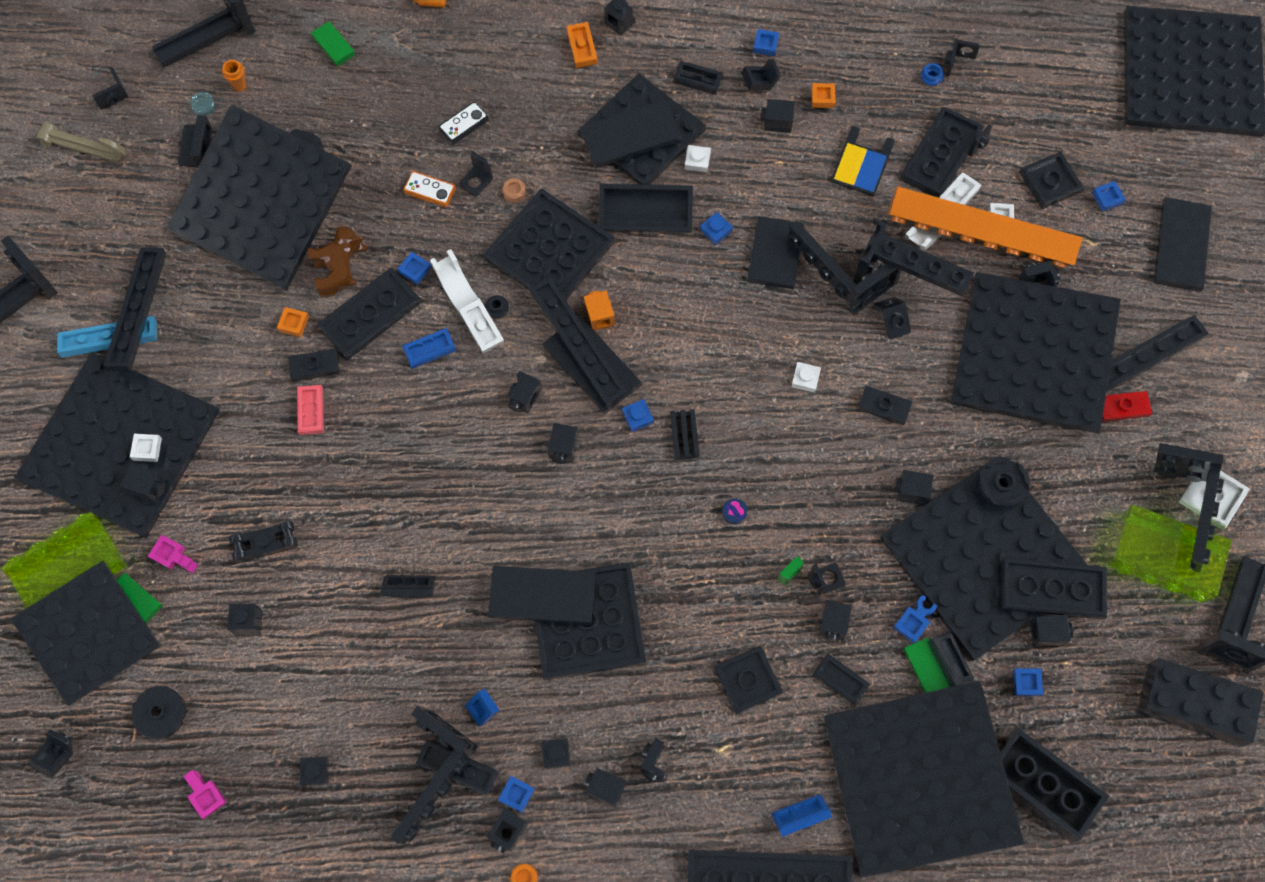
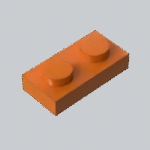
[566,22,598,68]

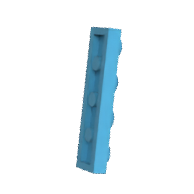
[57,316,157,358]

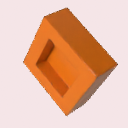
[811,83,835,108]
[277,307,309,337]

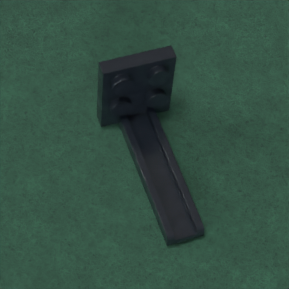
[152,0,256,68]
[853,220,974,296]
[788,222,901,315]
[0,235,58,323]
[1154,443,1224,572]
[1197,556,1265,674]
[392,706,479,844]

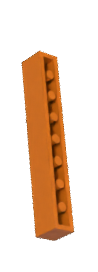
[887,187,1083,269]

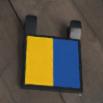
[831,126,895,197]

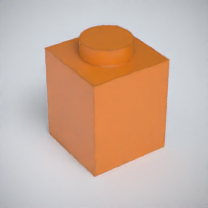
[583,290,615,331]

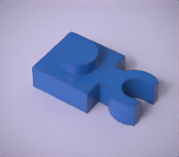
[893,595,937,644]

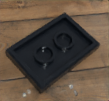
[747,216,804,290]

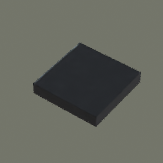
[1019,152,1084,209]
[713,645,783,715]

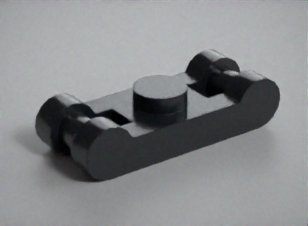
[229,521,298,563]

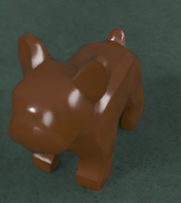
[308,226,368,298]

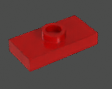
[1102,391,1152,422]

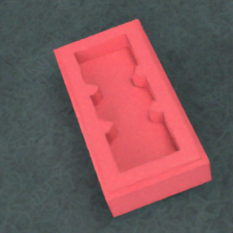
[297,385,324,435]

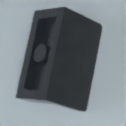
[178,115,212,167]

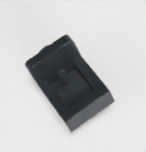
[741,59,781,90]
[1018,261,1060,287]
[29,729,73,778]
[641,738,668,783]

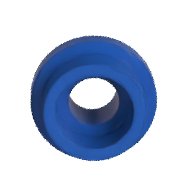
[920,63,944,86]

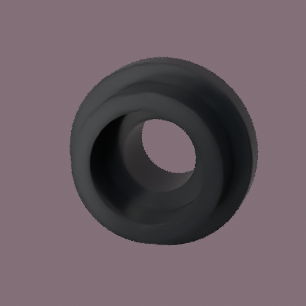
[485,295,509,319]

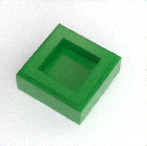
[777,556,804,585]

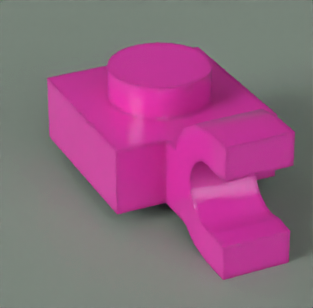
[148,535,198,573]
[184,770,227,819]

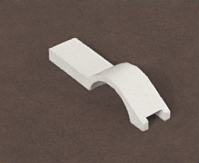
[904,172,982,251]
[430,249,504,353]

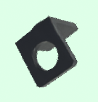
[944,39,980,77]
[93,66,129,110]
[969,124,992,157]
[459,151,493,197]
[874,297,911,339]
[808,563,846,596]

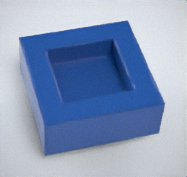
[753,29,779,56]
[1092,181,1126,212]
[700,212,733,245]
[397,252,432,285]
[622,399,654,432]
[1013,668,1043,697]
[465,689,499,727]
[498,776,535,814]

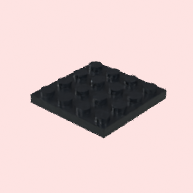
[578,73,706,185]
[483,188,615,300]
[11,560,161,706]
[535,562,646,680]

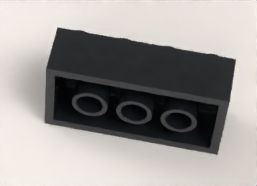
[1137,658,1264,747]
[999,728,1110,843]

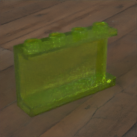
[1109,505,1232,603]
[1,512,128,610]

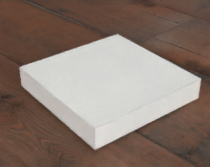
[1179,471,1250,530]

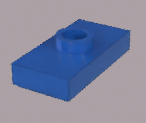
[402,328,457,369]
[771,794,832,837]

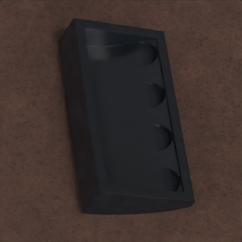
[599,184,693,233]

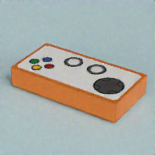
[403,171,456,208]

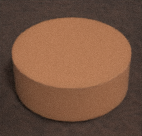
[502,178,526,203]

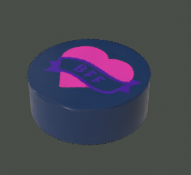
[722,498,748,525]

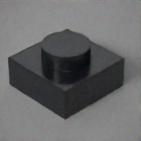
[541,738,571,769]
[300,756,329,786]

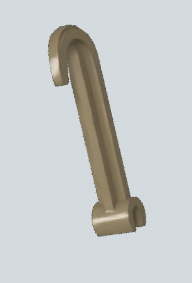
[36,122,127,162]

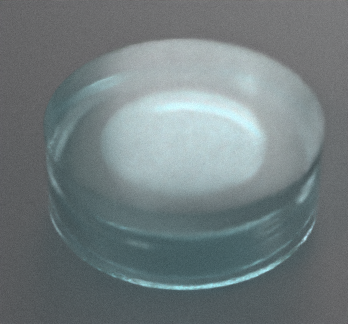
[190,92,215,115]

